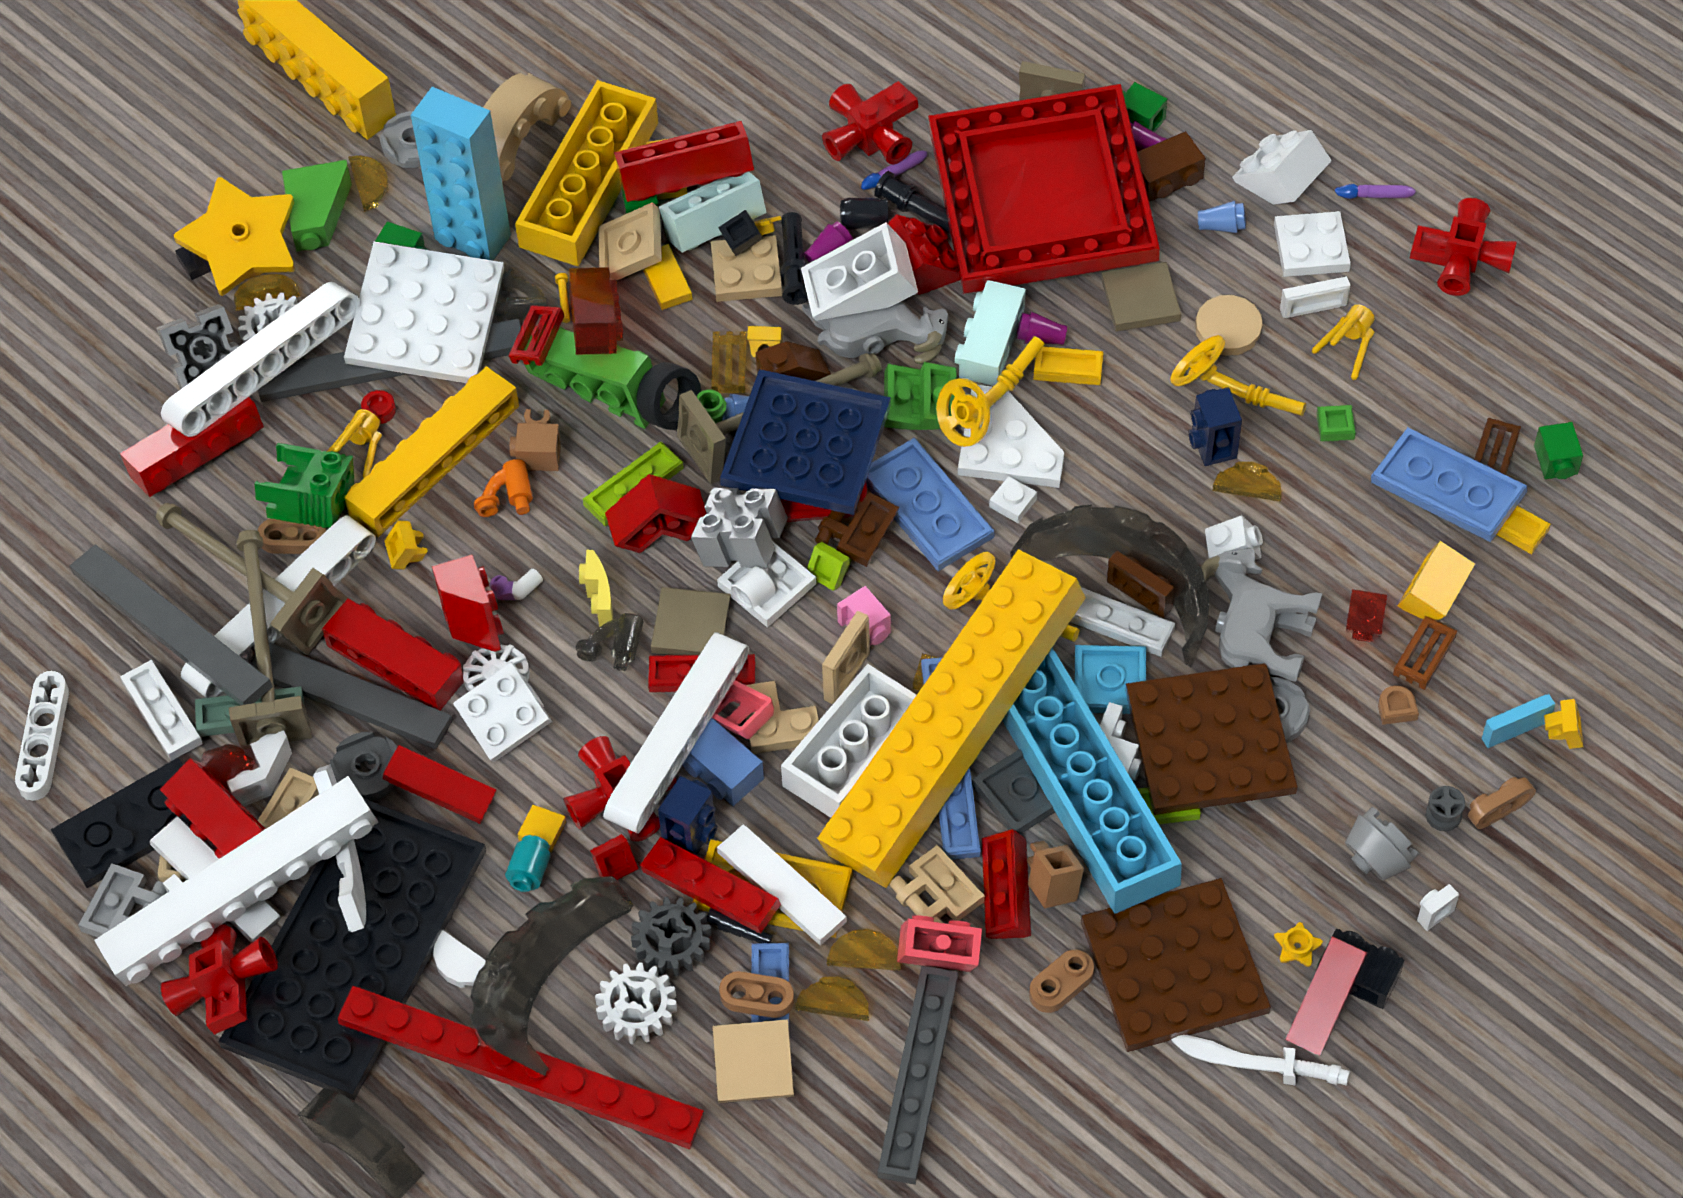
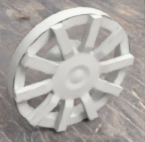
[463,645,530,691]

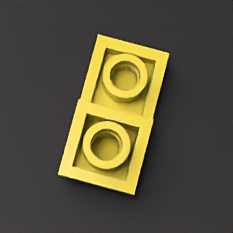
[579,550,613,628]

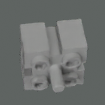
[156,304,239,390]
[691,488,788,568]

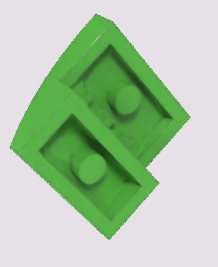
[884,362,956,430]

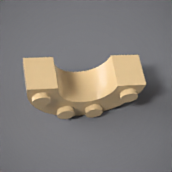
[483,73,571,183]

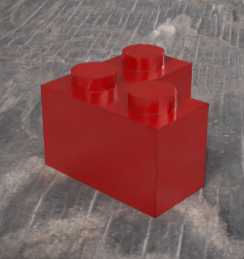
[605,474,707,553]

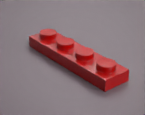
[640,837,781,934]

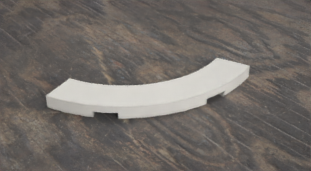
[313,764,366,932]

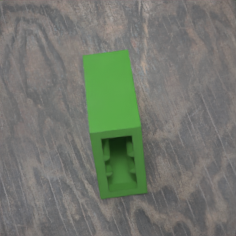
[282,160,352,252]

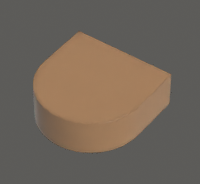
[1378,686,1419,725]

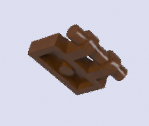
[815,492,899,567]

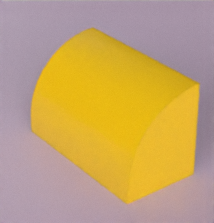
[1397,541,1475,620]

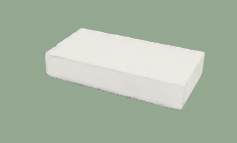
[1280,276,1350,318]

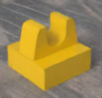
[747,326,783,358]
[384,521,428,570]
[1544,699,1584,749]

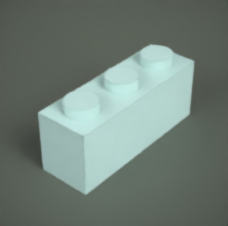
[659,172,767,252]
[955,280,1026,386]

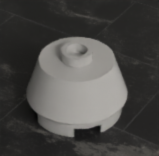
[1345,807,1419,881]

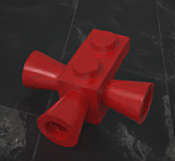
[822,81,919,165]
[1410,198,1517,296]
[563,736,677,842]
[161,924,278,1035]

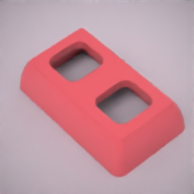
[712,680,774,739]

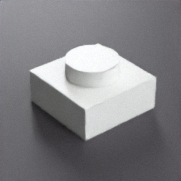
[989,476,1037,523]
[1417,884,1459,931]

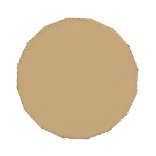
[1195,295,1263,356]

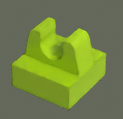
[807,541,851,591]

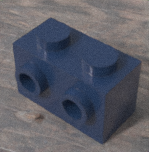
[1188,387,1242,466]
[658,776,718,855]

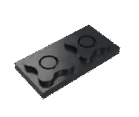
[51,758,192,888]

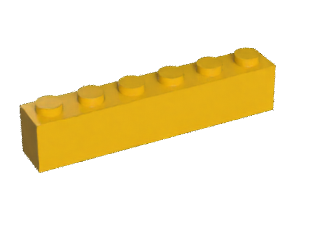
[344,366,519,538]

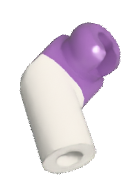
[489,569,543,600]

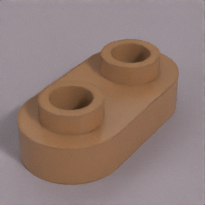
[257,519,326,554]
[1468,777,1536,829]
[1029,950,1094,1013]
[719,971,794,1018]

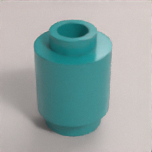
[505,835,551,892]

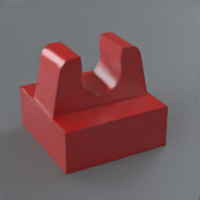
[590,834,638,886]

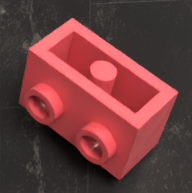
[897,915,982,972]

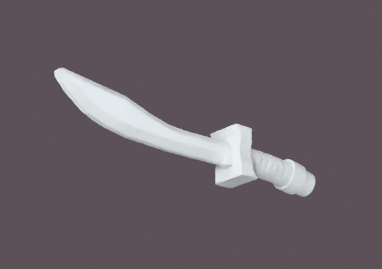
[1171,1034,1350,1086]

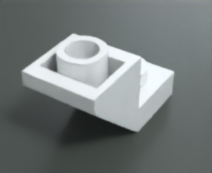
[1100,702,1142,781]
[227,730,292,807]

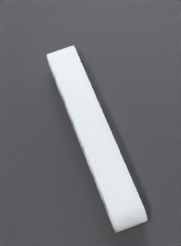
[161,282,360,437]
[181,515,376,698]
[603,632,749,833]

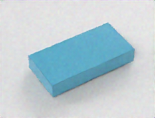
[1481,694,1555,748]

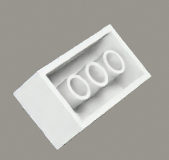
[781,664,917,817]

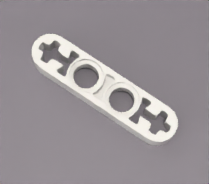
[15,671,69,801]

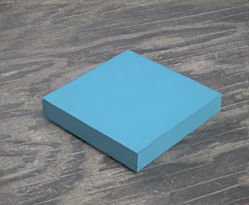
[1075,645,1146,714]

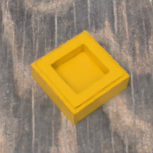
[517,805,567,852]

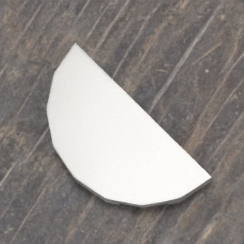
[433,930,500,988]

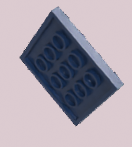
[720,369,891,515]

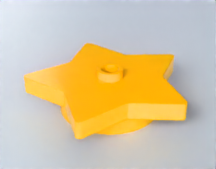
[174,177,295,296]

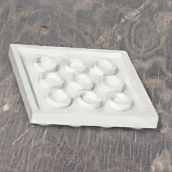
[344,242,505,383]

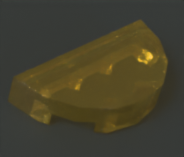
[348,155,389,212]
[234,274,301,311]
[1212,462,1282,502]
[827,929,901,970]
[795,976,869,1021]

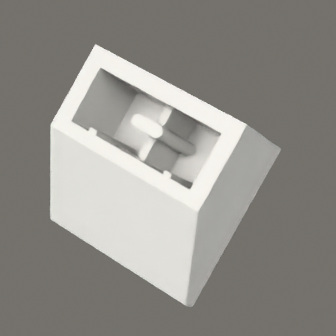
[1232,130,1332,205]

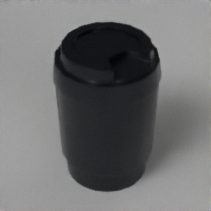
[840,197,888,229]

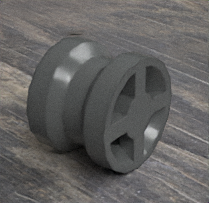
[1425,786,1465,831]

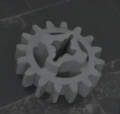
[631,896,712,976]

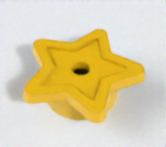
[754,216,782,235]
[1274,922,1323,967]

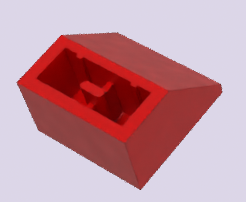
[888,214,960,295]
[431,554,504,652]

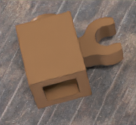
[510,409,561,471]
[1027,840,1084,909]

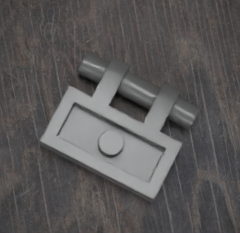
[78,863,167,937]

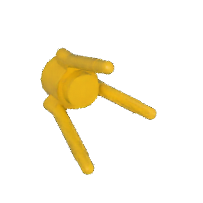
[1312,304,1375,380]
[327,409,382,478]

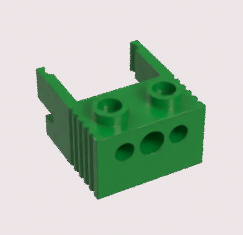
[254,443,354,529]

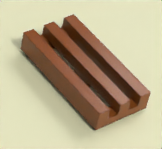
[1393,616,1457,690]

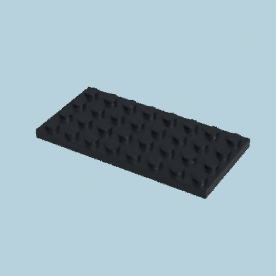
[218,799,486,1101]

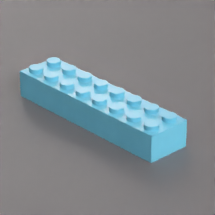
[1002,647,1182,914]

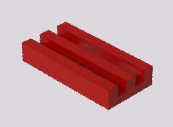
[508,305,565,366]

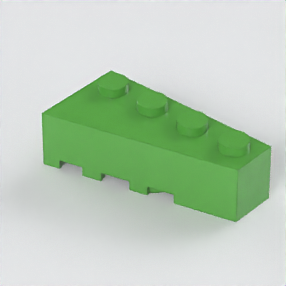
[524,325,666,429]

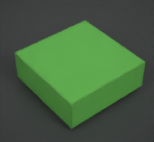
[1316,405,1356,442]

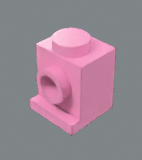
[837,586,891,646]

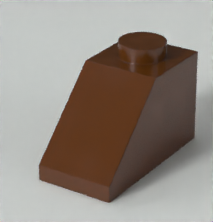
[755,341,831,381]

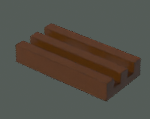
[1474,418,1521,475]

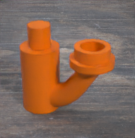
[474,459,533,517]

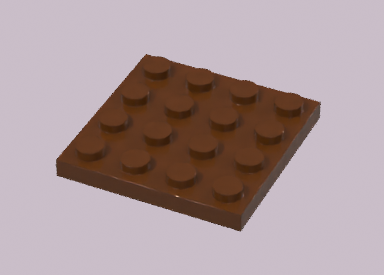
[1125,663,1298,815]
[1081,878,1271,1052]

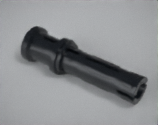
[874,171,951,234]
[780,212,808,305]

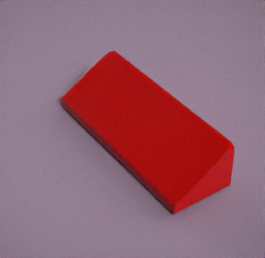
[982,829,1031,939]

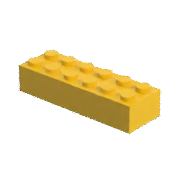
[237,0,396,140]
[515,80,659,267]

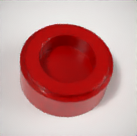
[361,390,396,424]

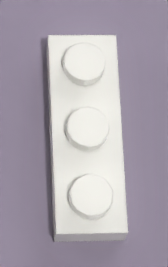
[120,660,203,761]

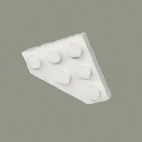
[958,385,1064,488]

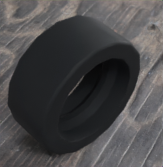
[636,362,701,430]

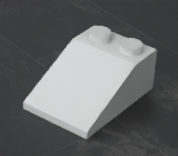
[801,222,918,321]

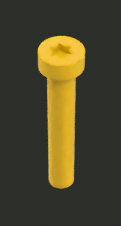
[555,273,570,323]

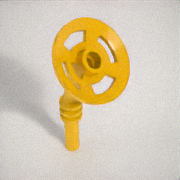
[1170,335,1306,416]
[936,336,1044,447]
[943,552,1080,642]

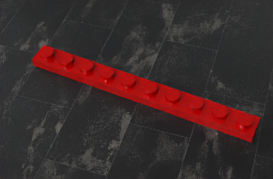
[338,986,704,1149]

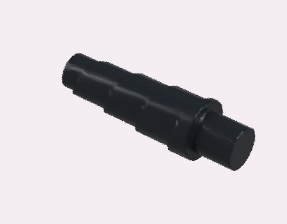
[707,908,773,943]

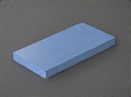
[1371,427,1527,542]
[866,437,994,571]

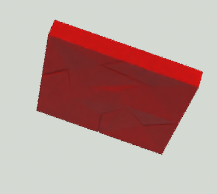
[928,84,1160,294]

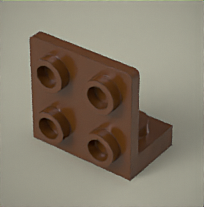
[1107,533,1201,618]

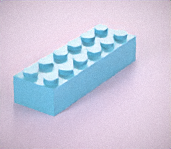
[411,87,511,261]

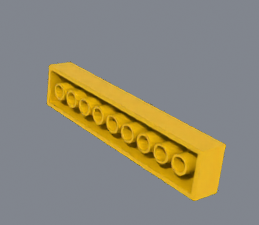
[817,549,1086,888]

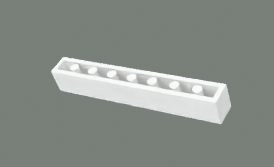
[94,776,379,986]

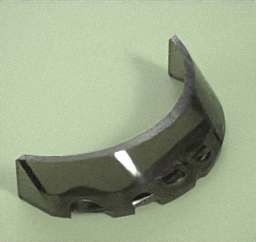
[1010,504,1209,667]
[470,876,633,1076]

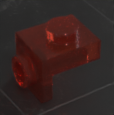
[1345,589,1387,642]
[200,744,256,790]

